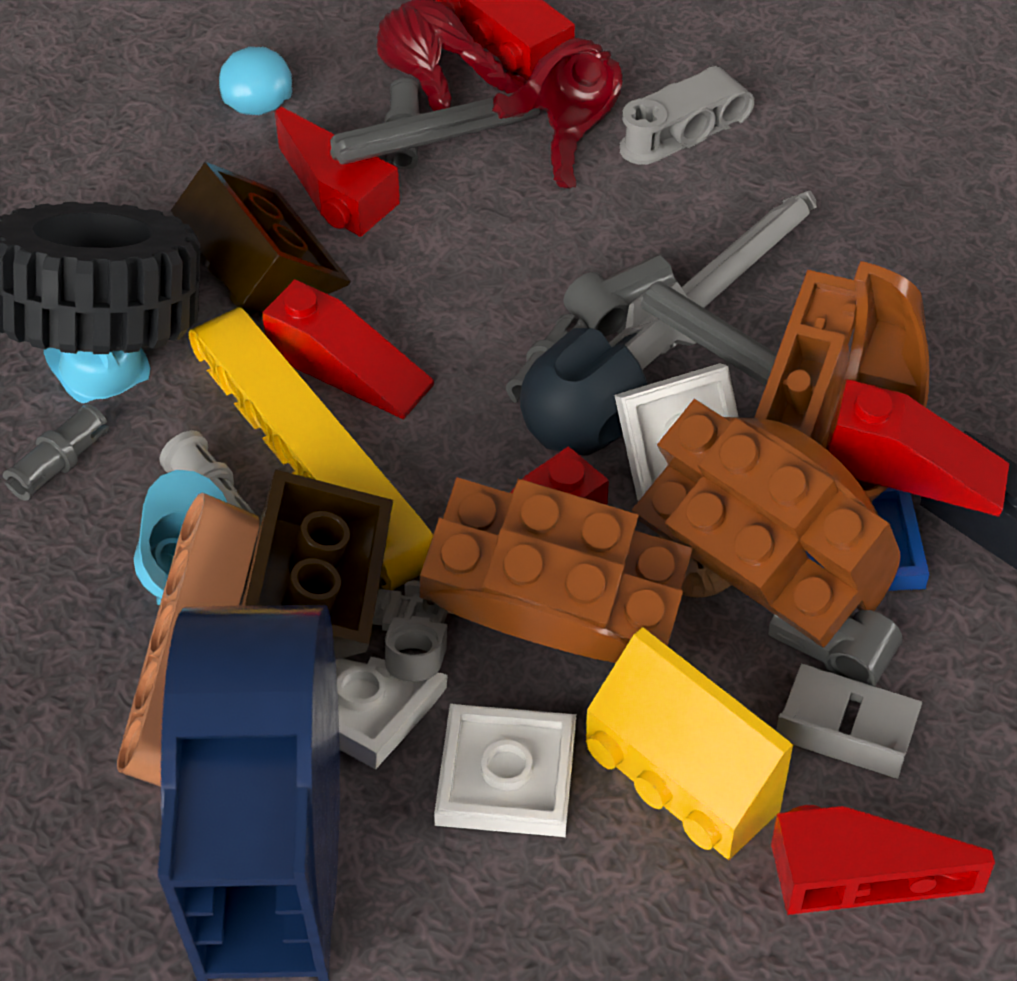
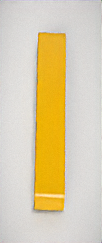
[188,307,433,590]

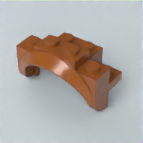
[754,261,930,502]
[631,399,901,648]
[419,477,693,663]

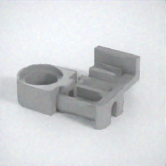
[373,581,453,681]

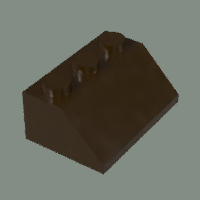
[170,161,351,314]
[240,469,393,660]

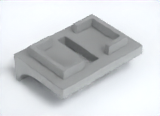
[776,663,922,779]

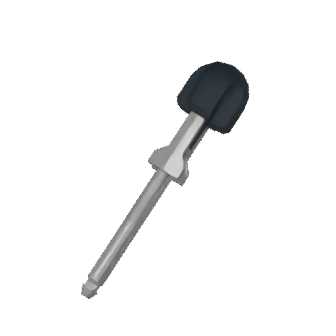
[520,191,816,455]

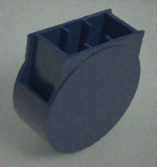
[158,604,340,981]

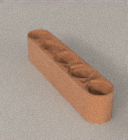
[117,492,260,787]

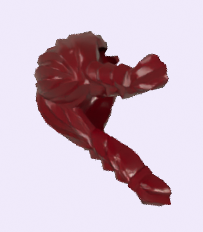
[376,0,526,111]
[492,38,623,188]

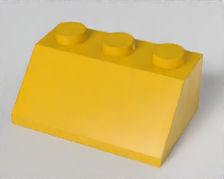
[586,627,793,860]

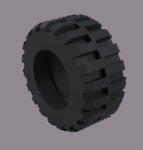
[0,202,200,354]

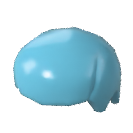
[219,47,292,115]

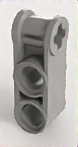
[620,66,754,164]

